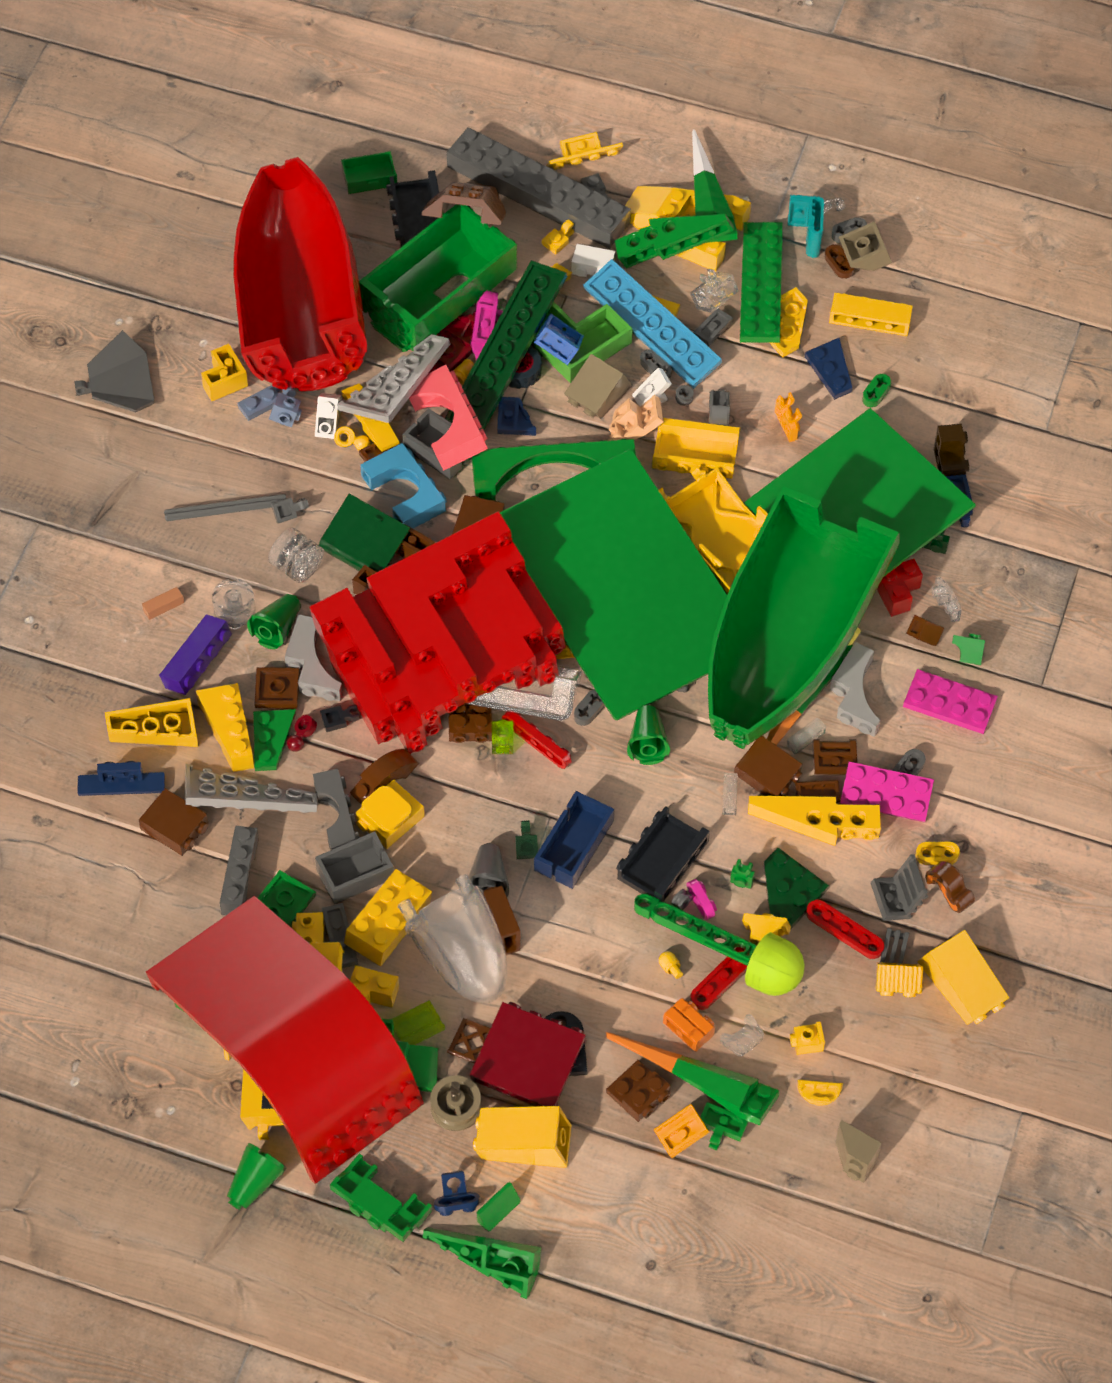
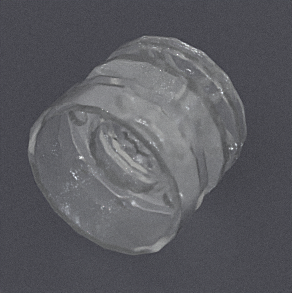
[268,528,324,583]

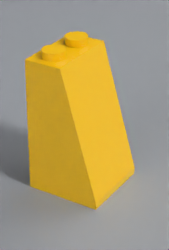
[917,930,1009,1025]
[473,1106,572,1168]

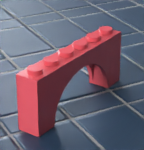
[409,365,488,470]

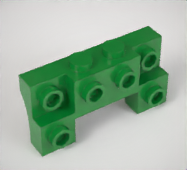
[330,1153,432,1242]

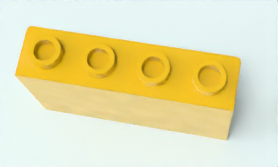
[652,418,740,479]

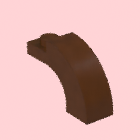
[350,749,419,805]

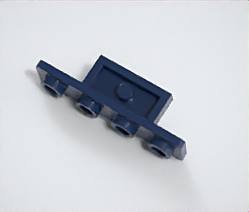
[77,761,165,796]

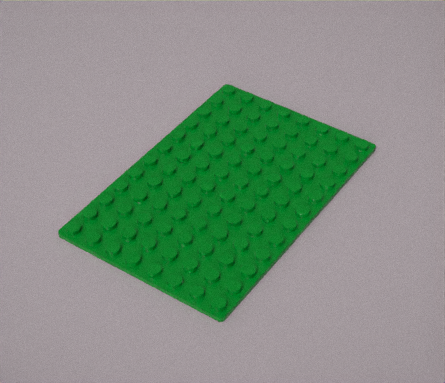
[500,450,727,720]

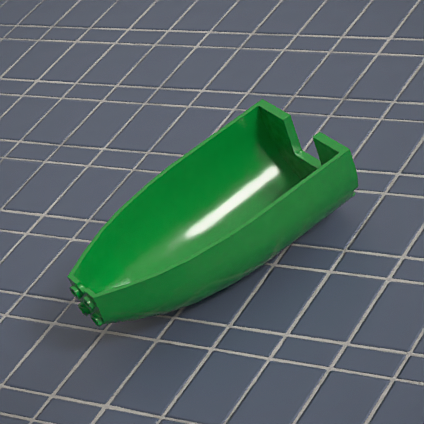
[708,486,900,749]

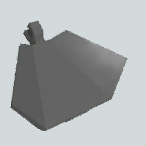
[74,330,154,412]

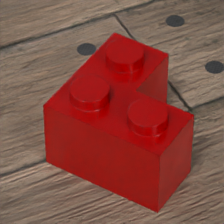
[877,558,923,617]

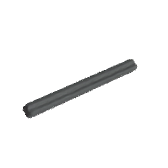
[164,494,286,521]

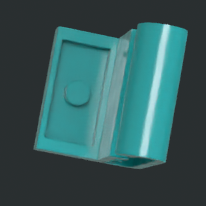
[787,195,824,258]

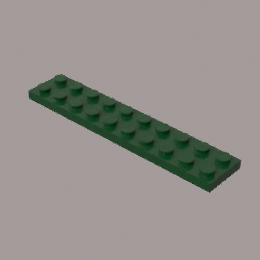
[445,260,567,430]

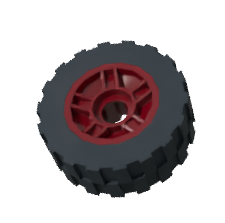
[509,346,542,389]

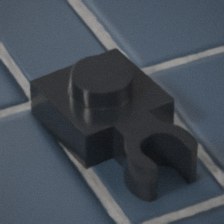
[320,705,360,732]

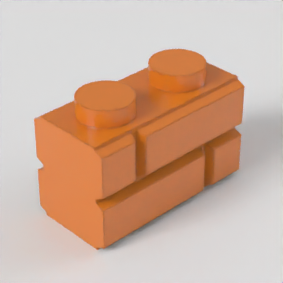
[663,998,715,1052]

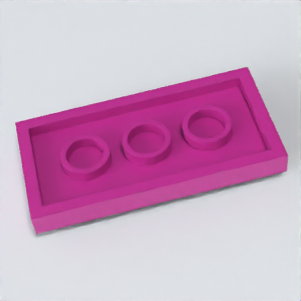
[903,669,998,734]
[840,762,934,823]

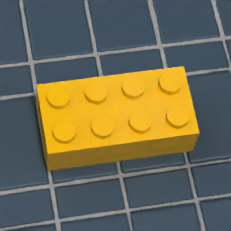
[344,869,433,967]

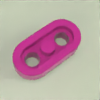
[686,879,717,920]

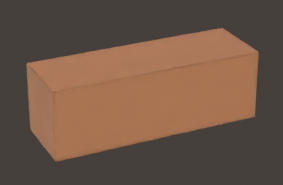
[142,587,184,620]

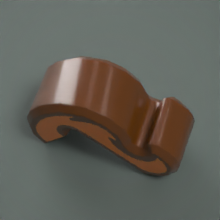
[925,861,975,913]

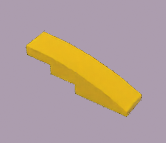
[342,383,400,451]

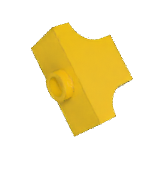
[742,913,791,945]

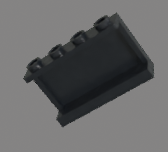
[386,170,439,247]
[616,806,710,902]

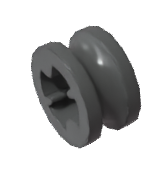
[675,385,694,406]
[671,889,693,910]

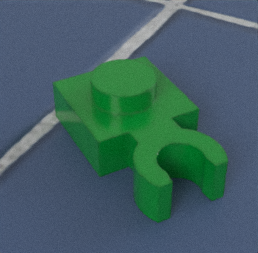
[730,859,755,889]

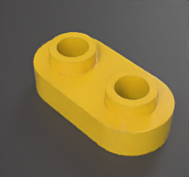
[915,842,960,865]

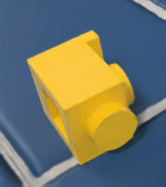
[790,1021,825,1055]

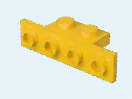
[546,132,623,170]

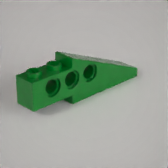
[615,214,734,269]

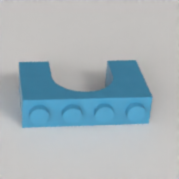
[360,443,447,528]

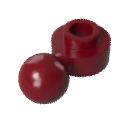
[287,714,317,752]

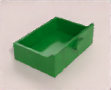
[341,151,397,195]

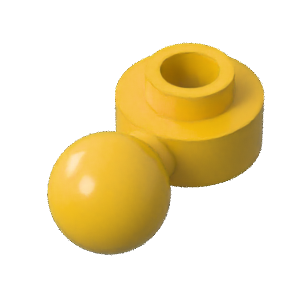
[334,427,371,450]

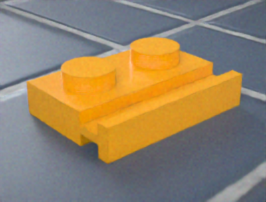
[654,1104,709,1158]

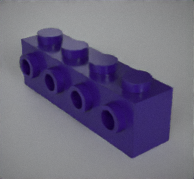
[159,614,232,695]

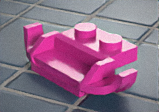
[471,290,503,360]

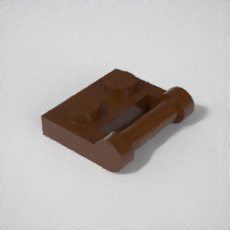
[812,739,858,775]

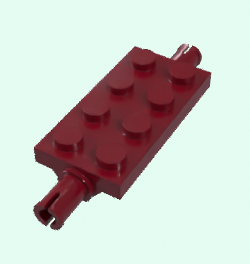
[429,311,476,373]

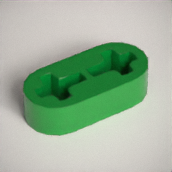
[862,374,891,408]

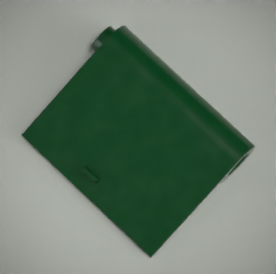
[319,493,411,572]

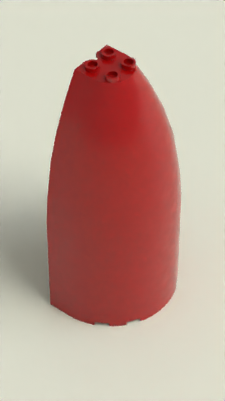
[234,157,367,391]

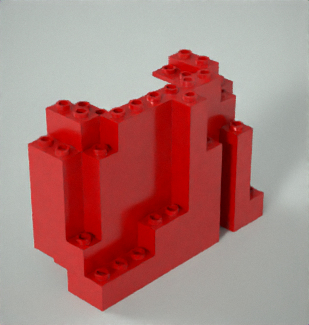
[309,511,566,754]

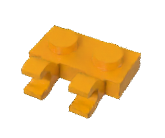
[775,392,802,442]

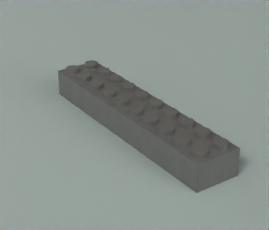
[447,127,631,249]

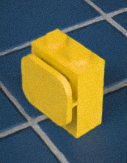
[356,780,424,849]

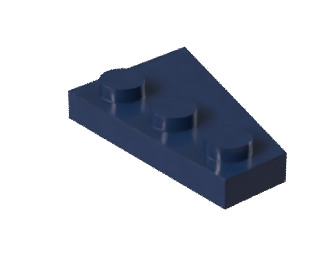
[804,338,853,400]

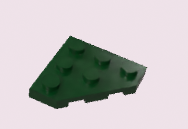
[763,847,829,930]

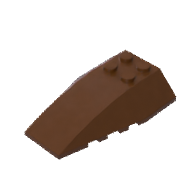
[422,182,506,225]

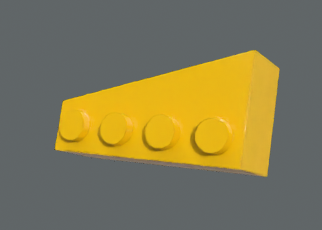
[196,683,254,772]
[104,698,198,747]

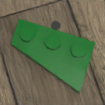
[253,709,296,771]

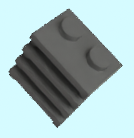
[871,854,928,921]

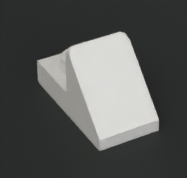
[632,368,672,407]

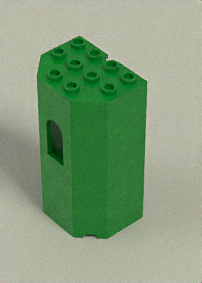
[359,204,517,352]

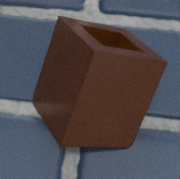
[906,615,944,646]

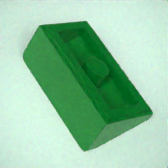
[477,1182,521,1232]

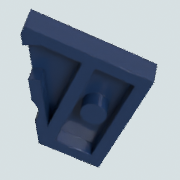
[497,397,536,436]

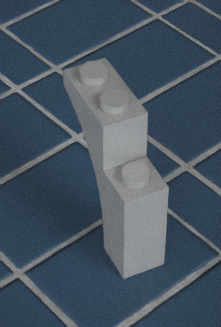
[285,614,342,701]
[830,642,880,737]

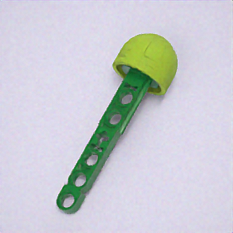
[634,894,805,996]

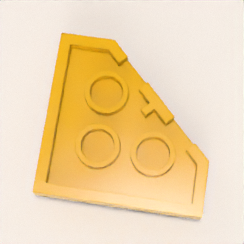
[770,287,808,358]

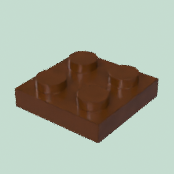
[254,667,300,709]

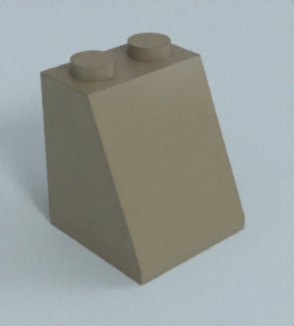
[564,354,632,419]

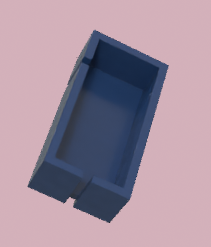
[534,791,614,889]

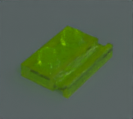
[392,1000,445,1045]

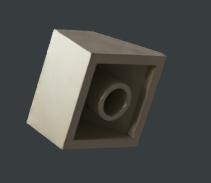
[839,221,892,271]
[836,1120,882,1183]

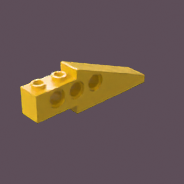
[748,796,881,846]

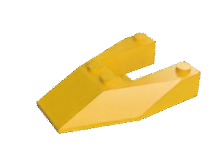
[625,186,751,272]

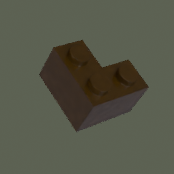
[933,423,969,477]

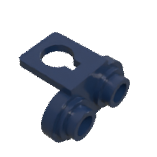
[434,1170,480,1216]

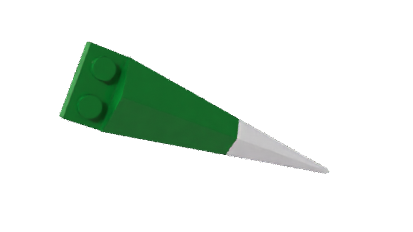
[692,129,738,243]

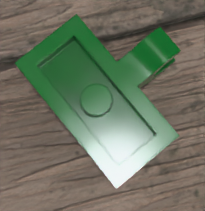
[700,1102,749,1151]

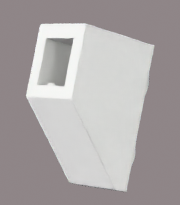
[315,393,342,439]

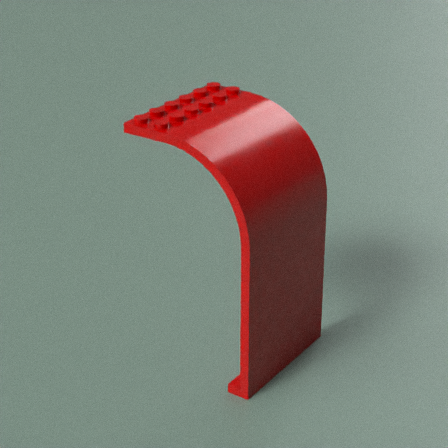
[146,896,424,1184]

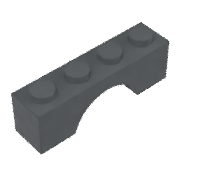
[313,769,360,850]
[220,825,259,915]

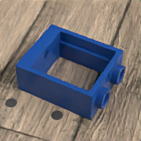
[534,314,584,365]

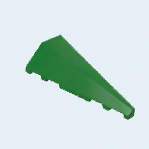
[423,1227,541,1299]

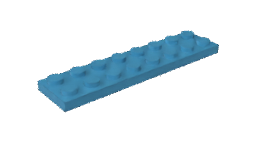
[583,259,722,389]

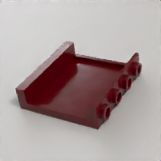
[470,1002,587,1107]

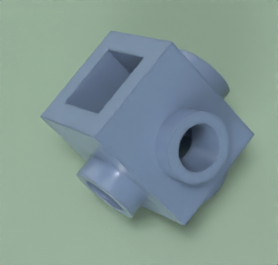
[269,392,302,428]

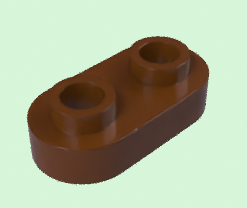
[825,244,854,279]

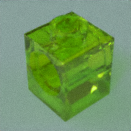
[492,720,513,754]

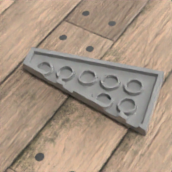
[337,334,450,423]
[185,763,317,813]

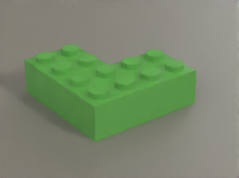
[531,302,632,383]

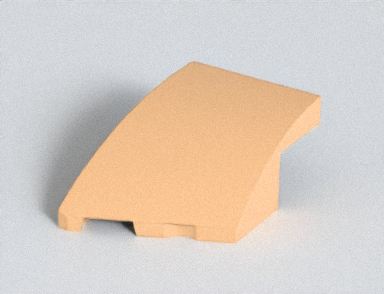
[606,394,664,441]

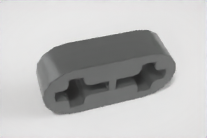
[831,217,867,243]
[640,349,672,379]
[574,689,605,726]

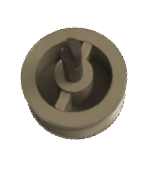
[430,1075,481,1131]

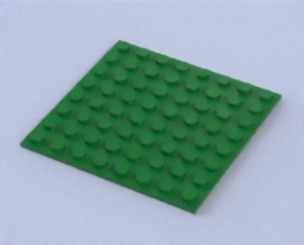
[744,408,976,577]

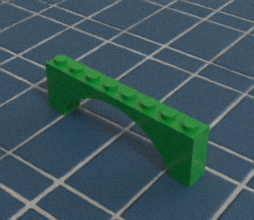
[471,439,636,500]

